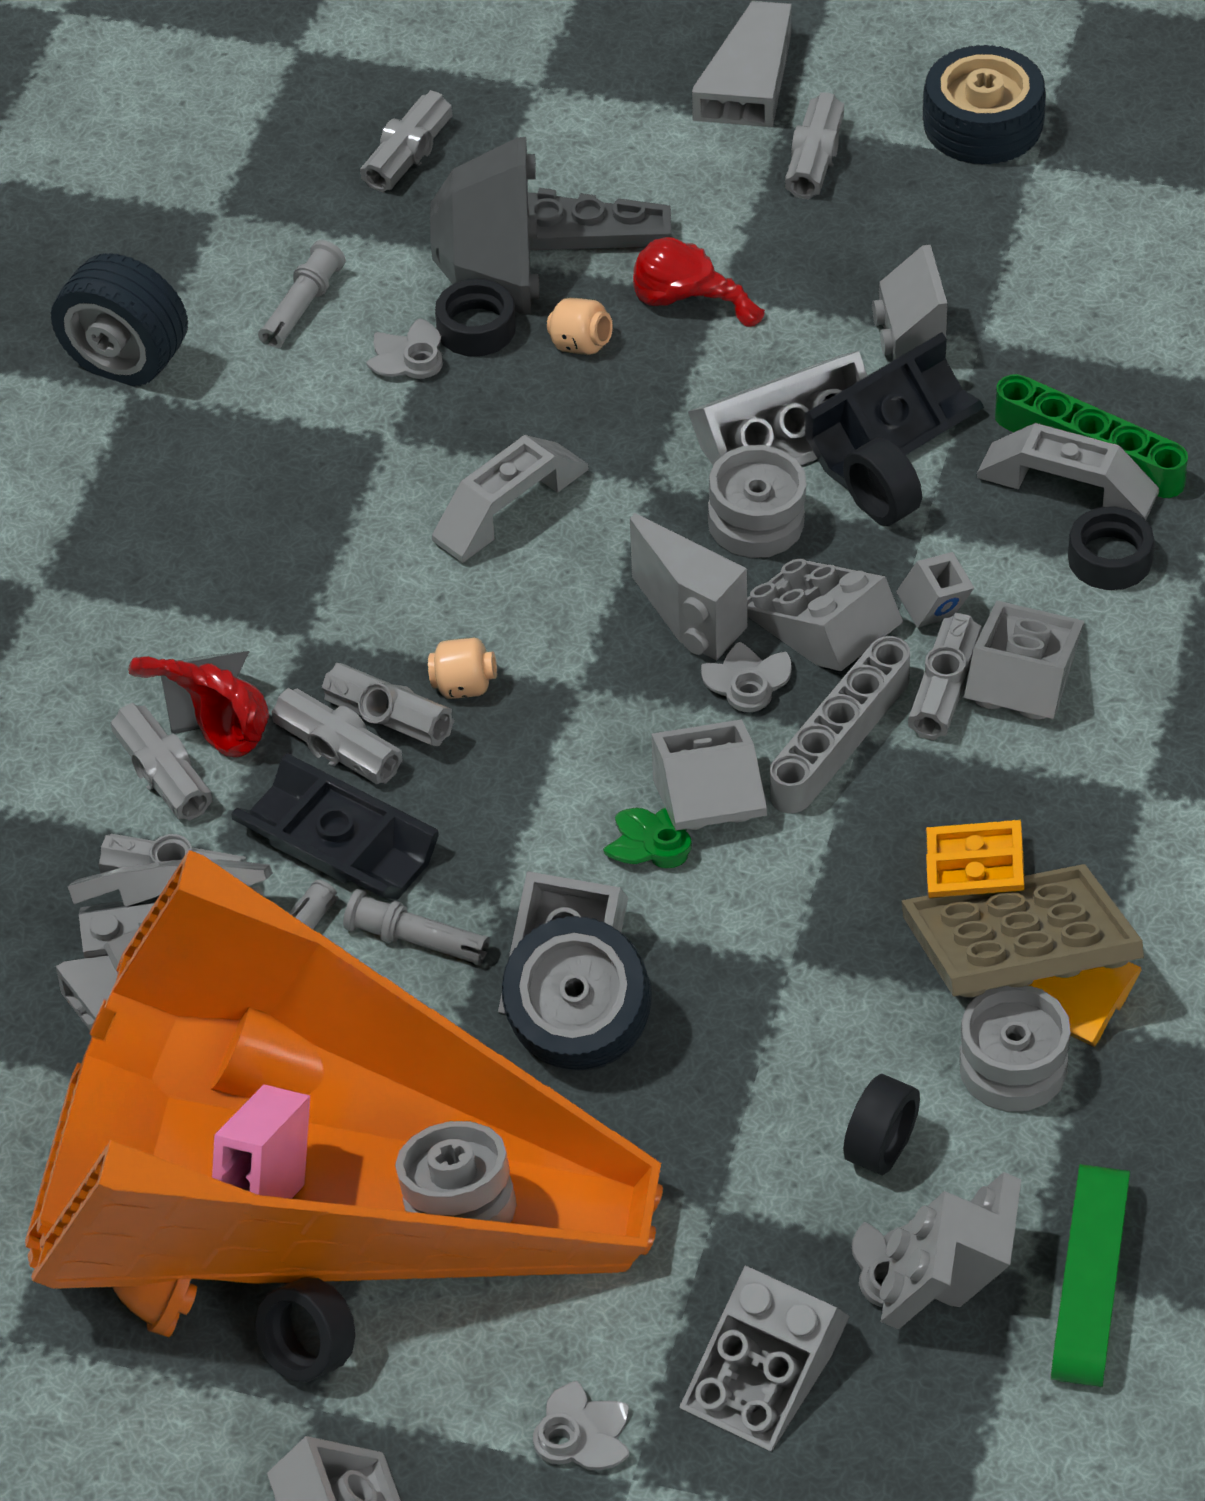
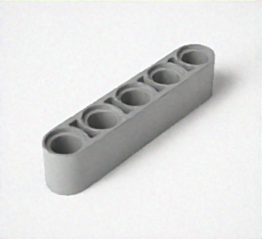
[770,636,910,813]

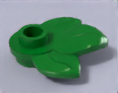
[603,807,692,868]

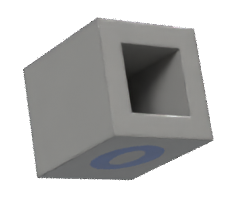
[896,552,974,628]

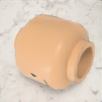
[547,298,613,355]
[428,638,497,699]

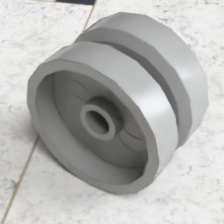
[708,445,807,558]
[959,986,1071,1112]
[395,1121,517,1223]

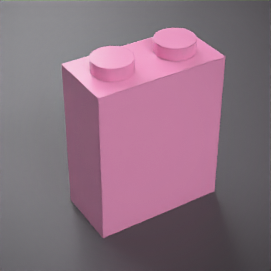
[212,1084,310,1199]

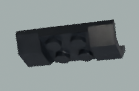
[805,332,985,489]
[231,753,439,900]

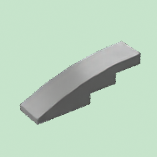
[68,859,273,907]

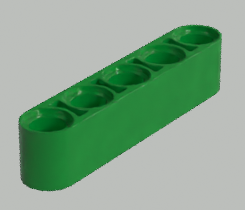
[995,374,1188,498]
[1051,1164,1130,1387]

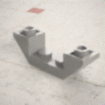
[977,423,1159,520]
[432,435,588,563]

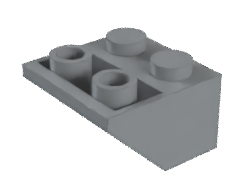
[651,719,767,830]

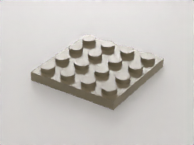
[901,864,1144,997]

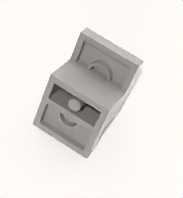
[880,1172,1021,1329]

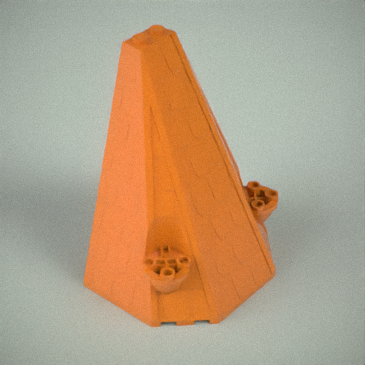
[25,850,663,1338]

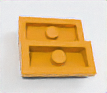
[926,820,1025,898]
[1028,961,1142,1047]

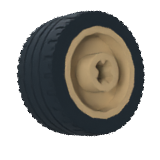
[923,45,1046,164]

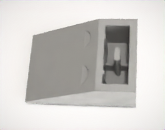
[747,559,903,671]
[679,1265,850,1452]

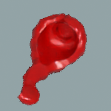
[633,237,765,327]
[128,656,269,758]

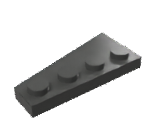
[528,188,672,251]

